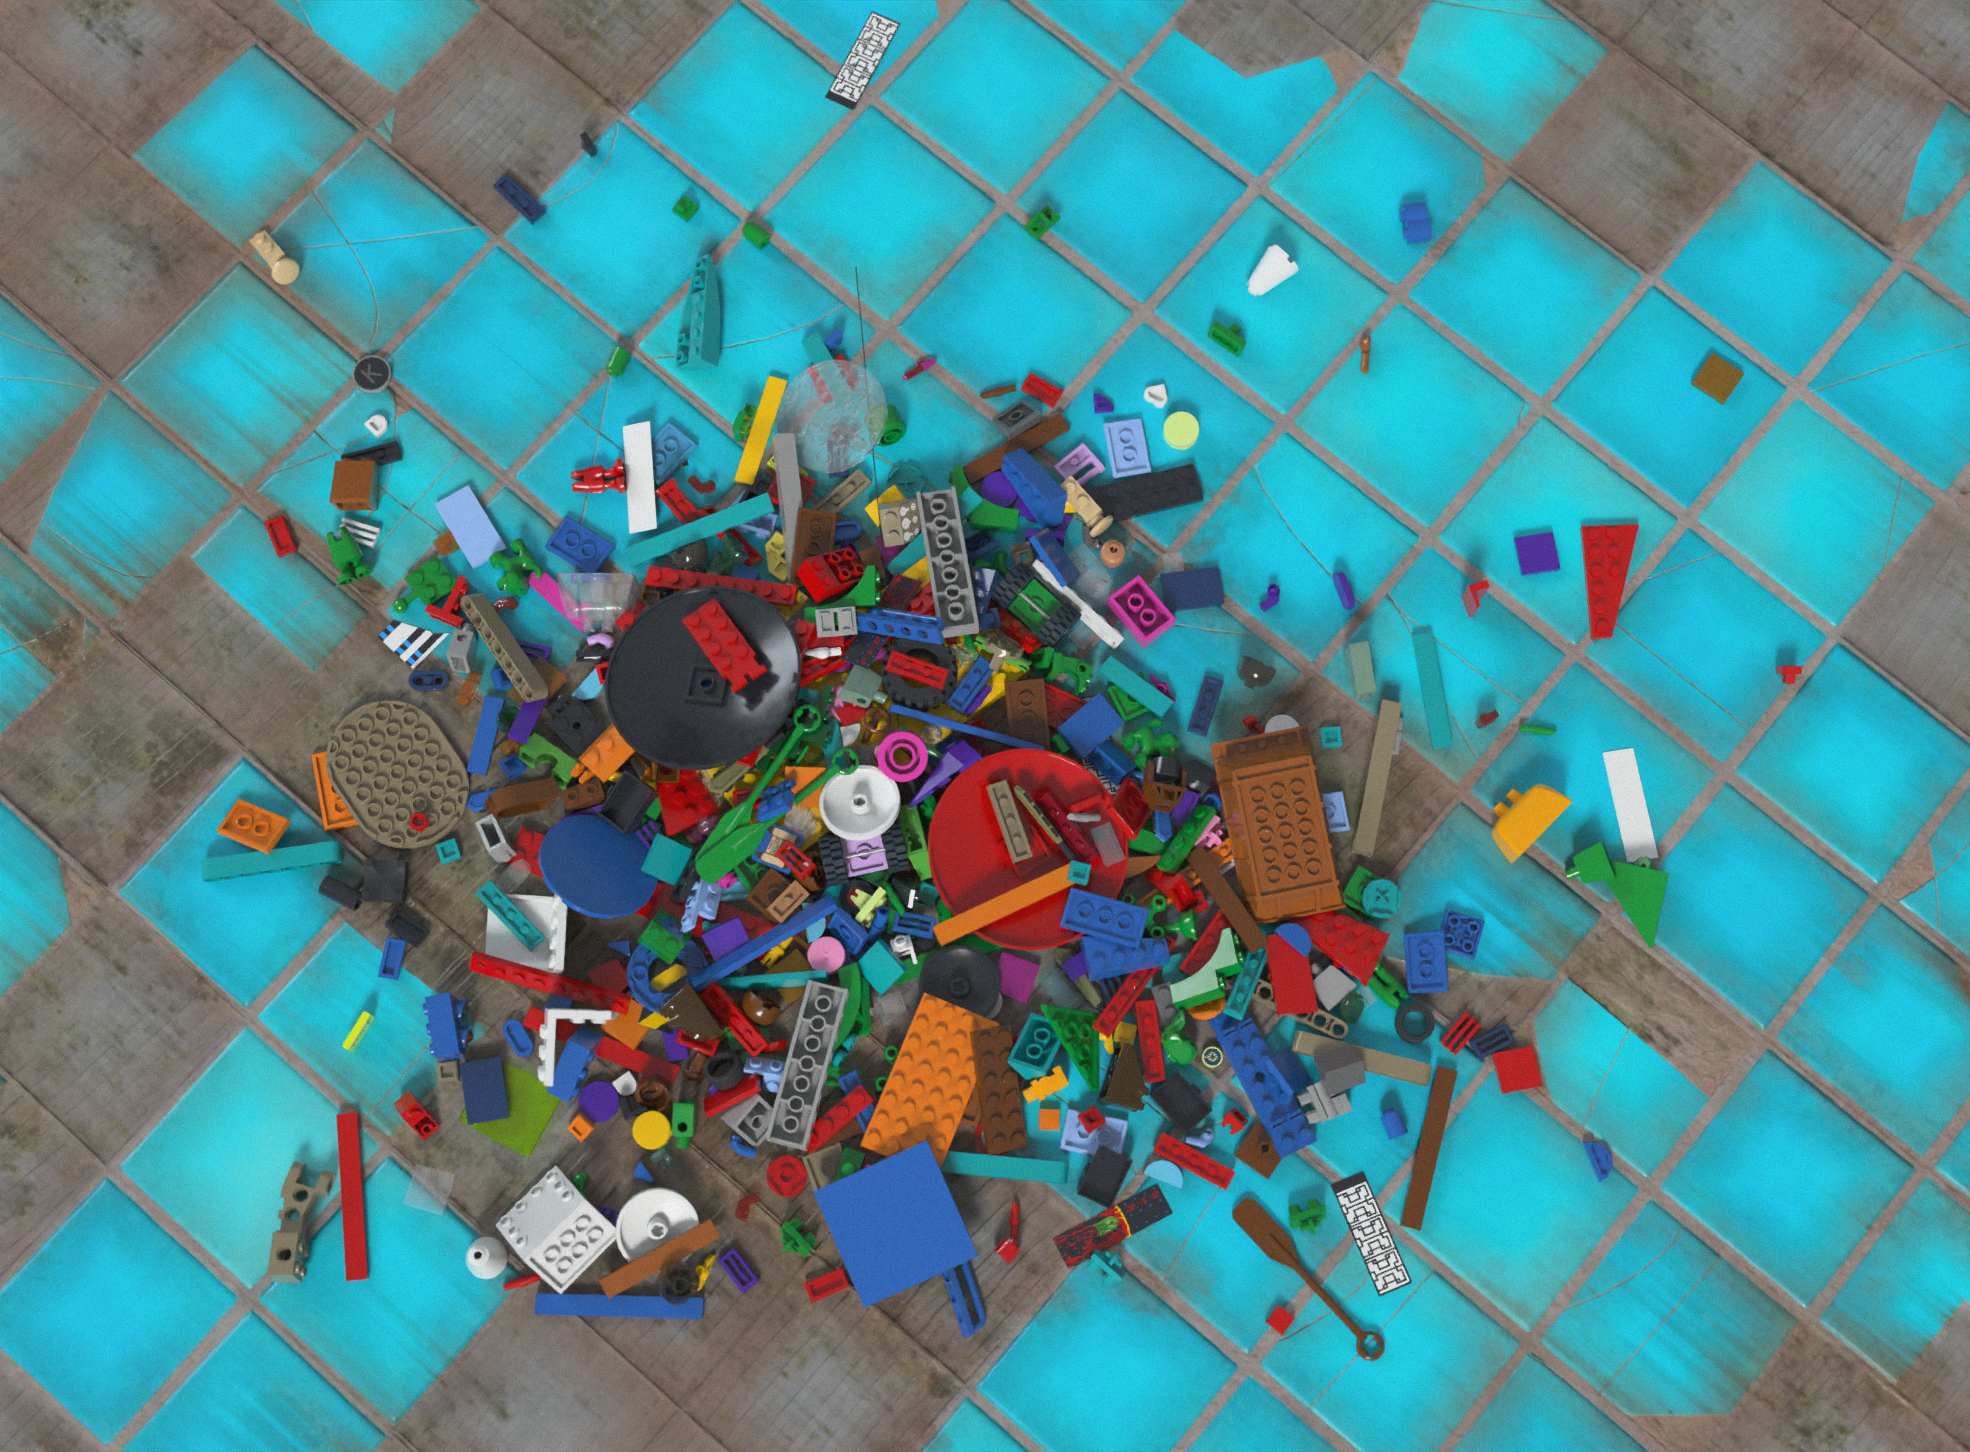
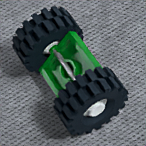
[991,562,1082,648]

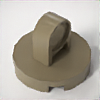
[984,633,1024,672]

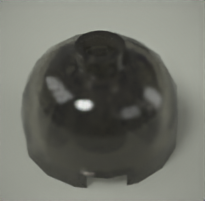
[669,540,709,572]
[1236,654,1277,690]
[656,1261,700,1305]

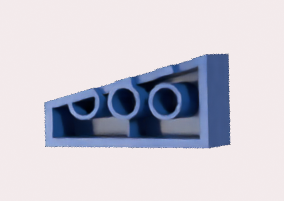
[1001,448,1068,530]
[1080,937,1170,982]

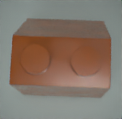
[330,458,379,511]

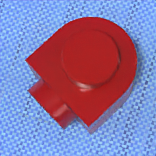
[994,1237,1020,1265]

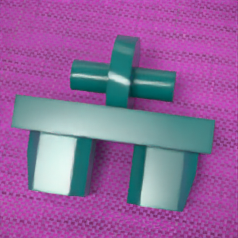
[1087,1248,1126,1287]

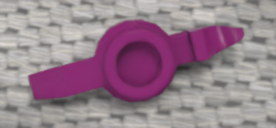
[1149,673,1176,703]

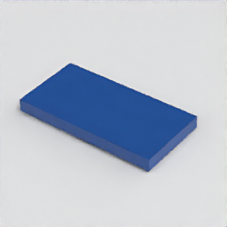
[1060,887,1150,949]

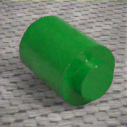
[742,221,772,250]
[605,347,632,378]

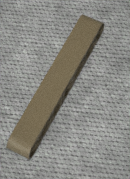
[461,593,548,702]
[1224,973,1348,1040]
[1291,1031,1432,1086]

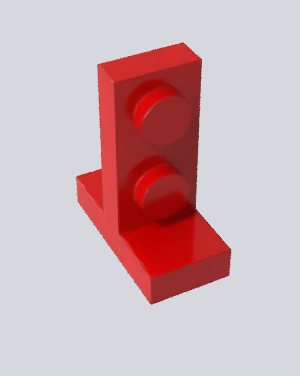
[655,478,699,525]
[425,575,470,630]
[1144,866,1196,913]

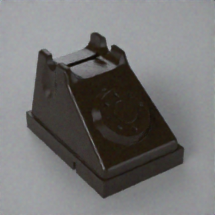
[658,983,728,1042]
[1096,1042,1149,1112]

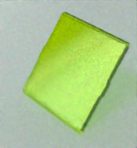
[458,1057,561,1158]

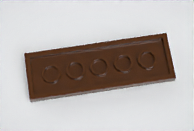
[970,1025,1027,1155]

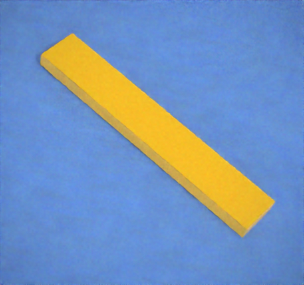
[734,376,788,487]

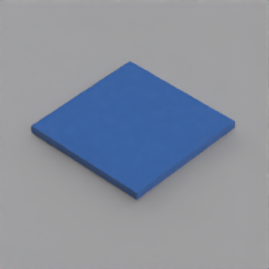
[813,1140,979,1308]

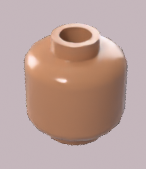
[1100,540,1126,568]

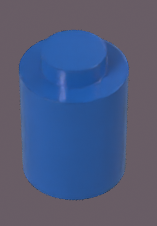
[1380,1107,1409,1140]

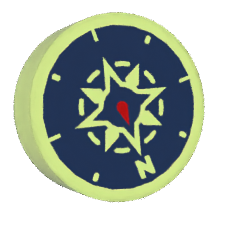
[1202,1047,1223,1068]

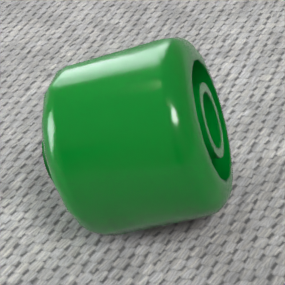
[865,404,907,447]

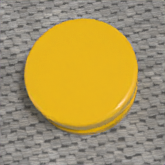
[632,1110,672,1150]

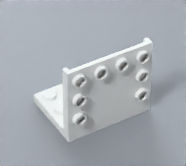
[485,893,567,975]
[538,1008,611,1086]
[496,1166,616,1294]

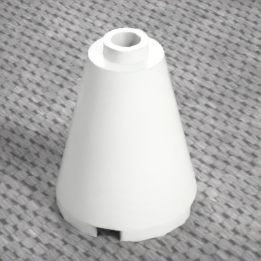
[1247,244,1299,296]
[466,1237,508,1279]

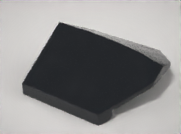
[1181,759,1216,806]

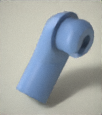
[1184,1128,1215,1148]

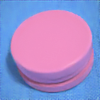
[807,936,846,975]

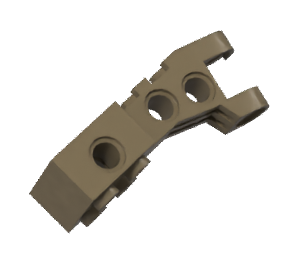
[267,1161,335,1284]

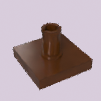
[1234,1122,1282,1180]

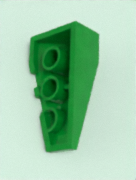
[1127,818,1192,867]

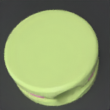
[1163,412,1199,450]

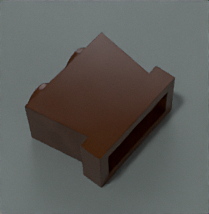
[560,778,607,814]

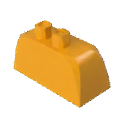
[1492,784,1573,864]

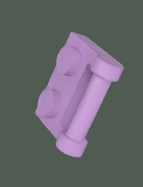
[1054,443,1105,487]

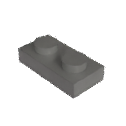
[1151,981,1179,1027]

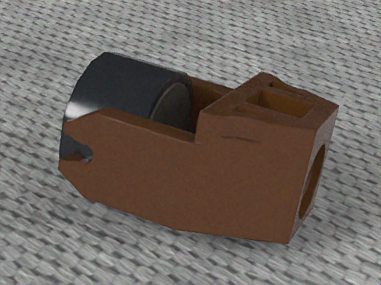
[1142,757,1187,813]

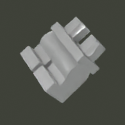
[1296,1081,1353,1124]

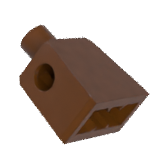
[859,547,885,591]

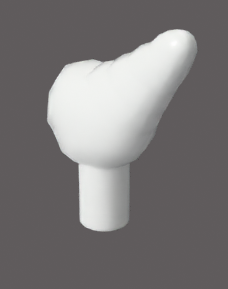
[805,647,841,659]

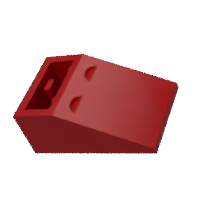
[796,547,866,603]

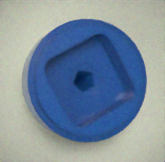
[1202,793,1222,812]

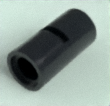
[318,875,363,911]

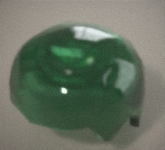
[496,706,519,735]
[1338,992,1365,1025]

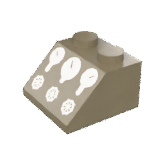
[878,498,921,547]

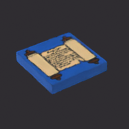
[752,824,805,875]

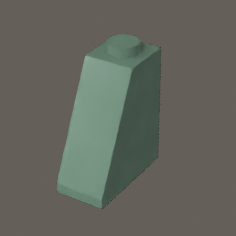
[1343,641,1376,701]

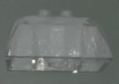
[557,573,639,632]

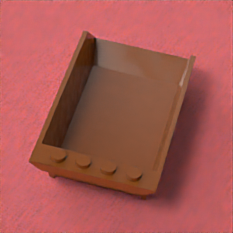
[1210,725,1346,926]

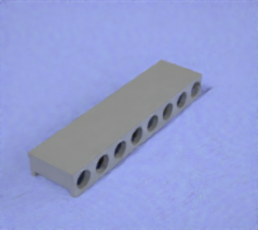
[916,486,979,638]
[765,979,850,1151]

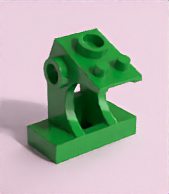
[1044,652,1094,696]

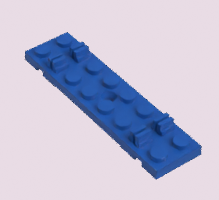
[1207,1001,1318,1159]

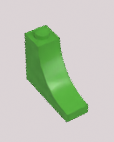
[898,804,932,880]

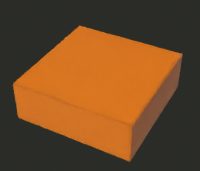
[1039,1109,1060,1131]
[567,1112,596,1143]

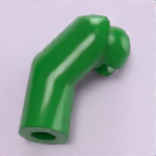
[994,550,1011,578]
[572,1172,589,1201]

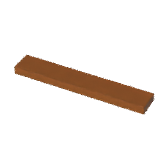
[599,1218,720,1299]

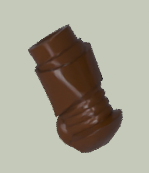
[683,1051,709,1081]

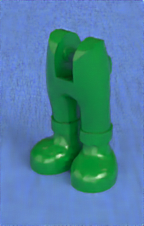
[1354,953,1410,1010]

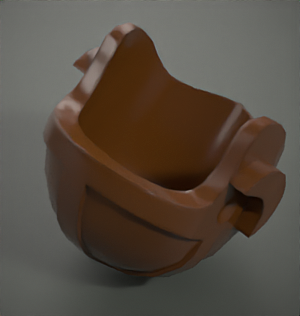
[635,1074,671,1111]

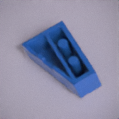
[546,1027,603,1102]

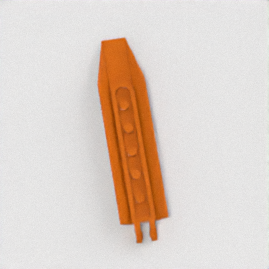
[571,723,635,784]

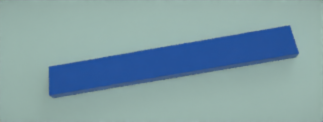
[888,704,1045,750]
[690,894,838,992]
[535,1293,704,1319]

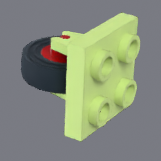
[839,880,888,928]

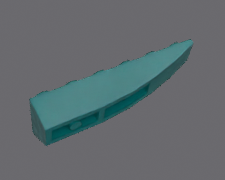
[675,254,721,371]

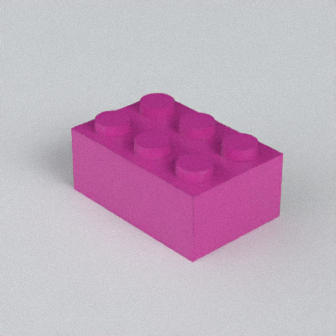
[1107,575,1176,649]

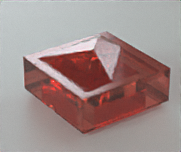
[1475,709,1499,729]

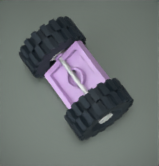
[818,820,910,887]

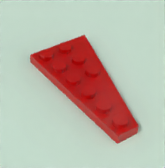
[1580,524,1639,640]
[650,761,719,838]
[1286,910,1390,987]

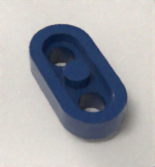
[408,670,450,692]

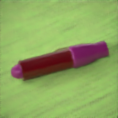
[902,358,936,380]

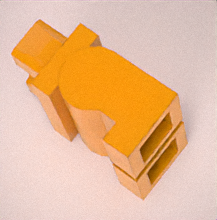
[1022,1066,1069,1104]

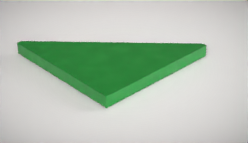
[1605,860,1669,949]
[1041,1004,1099,1092]

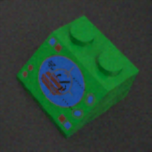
[637,908,694,965]

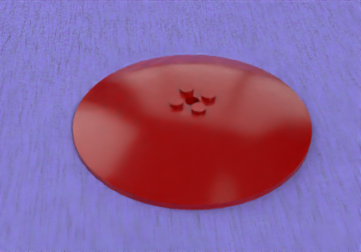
[928,748,1128,950]

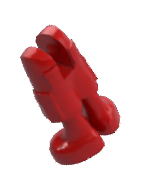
[571,458,627,493]

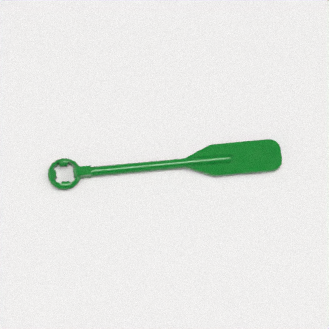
[695,704,821,862]
[695,747,859,884]

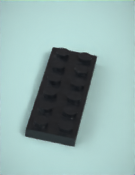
[1085,463,1204,524]

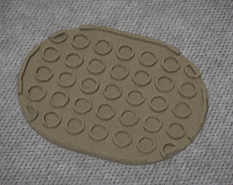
[326,700,470,849]

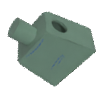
[837,665,888,708]

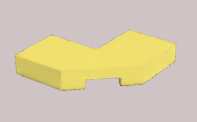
[765,531,788,584]

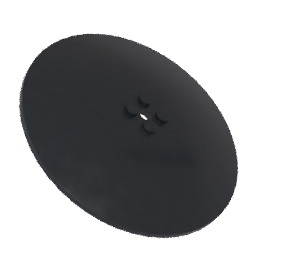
[605,586,802,771]

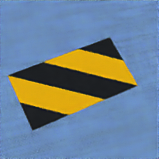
[638,958,687,1035]

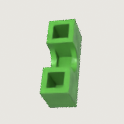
[518,733,581,790]

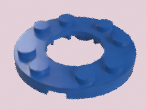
[627,939,708,1014]

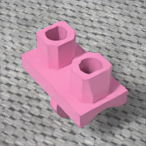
[1194,815,1224,849]

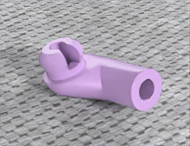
[586,633,615,650]

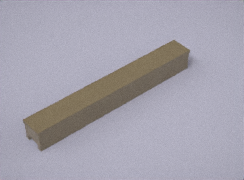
[1351,699,1402,858]

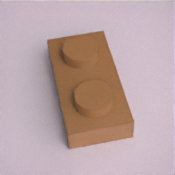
[766,880,809,923]

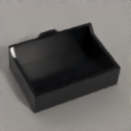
[597,770,659,836]
[1149,1070,1213,1136]
[1077,1143,1133,1210]

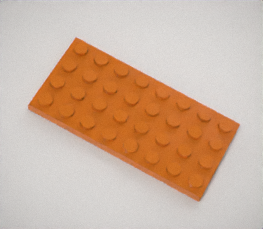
[860,993,1000,1169]

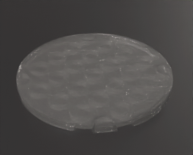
[777,360,888,473]

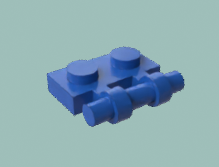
[756,779,796,823]

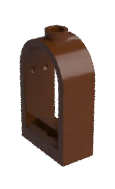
[485,778,560,819]

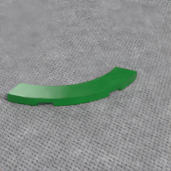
[834,963,861,1051]

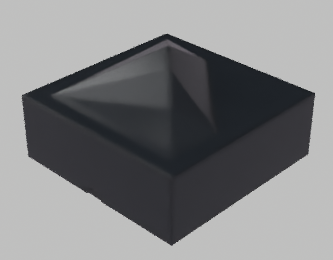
[580,132,597,158]

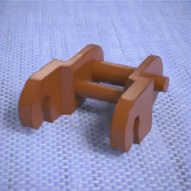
[640,581,661,604]

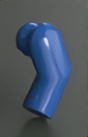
[729,1135,757,1159]

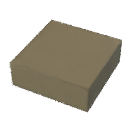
[436,1060,460,1084]

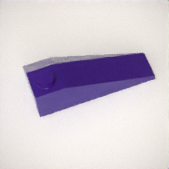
[908,741,982,808]

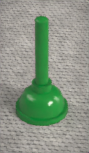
[1143,908,1199,941]

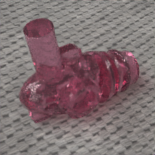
[686,816,723,844]

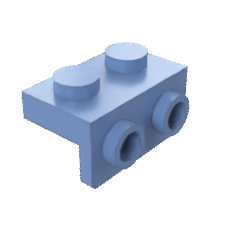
[735,513,778,540]

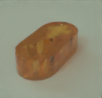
[456,670,482,708]
[500,731,535,757]

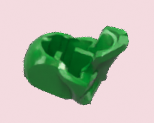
[1160,1009,1198,1065]

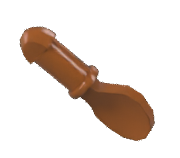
[1360,335,1371,374]

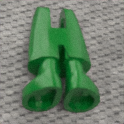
[326,526,373,586]

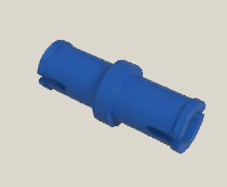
[868,906,890,943]

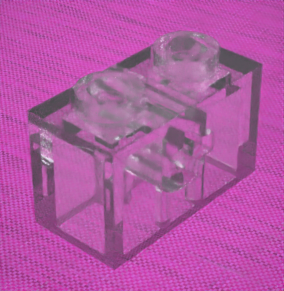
[784,803,818,839]

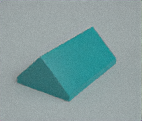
[1007,1013,1061,1080]

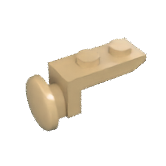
[249,230,300,284]
[1060,476,1113,537]

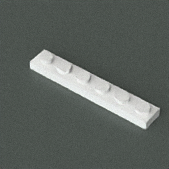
[1030,559,1124,650]

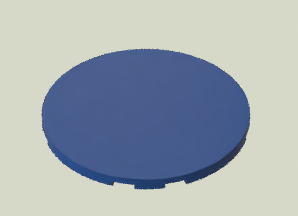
[538,815,658,919]

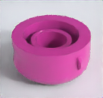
[877,730,928,782]

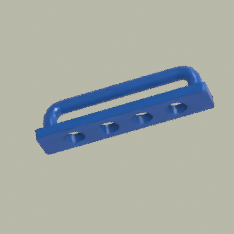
[856,607,945,645]
[941,1261,987,1339]

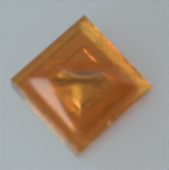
[432,532,460,559]

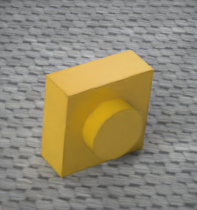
[1113,1022,1137,1046]

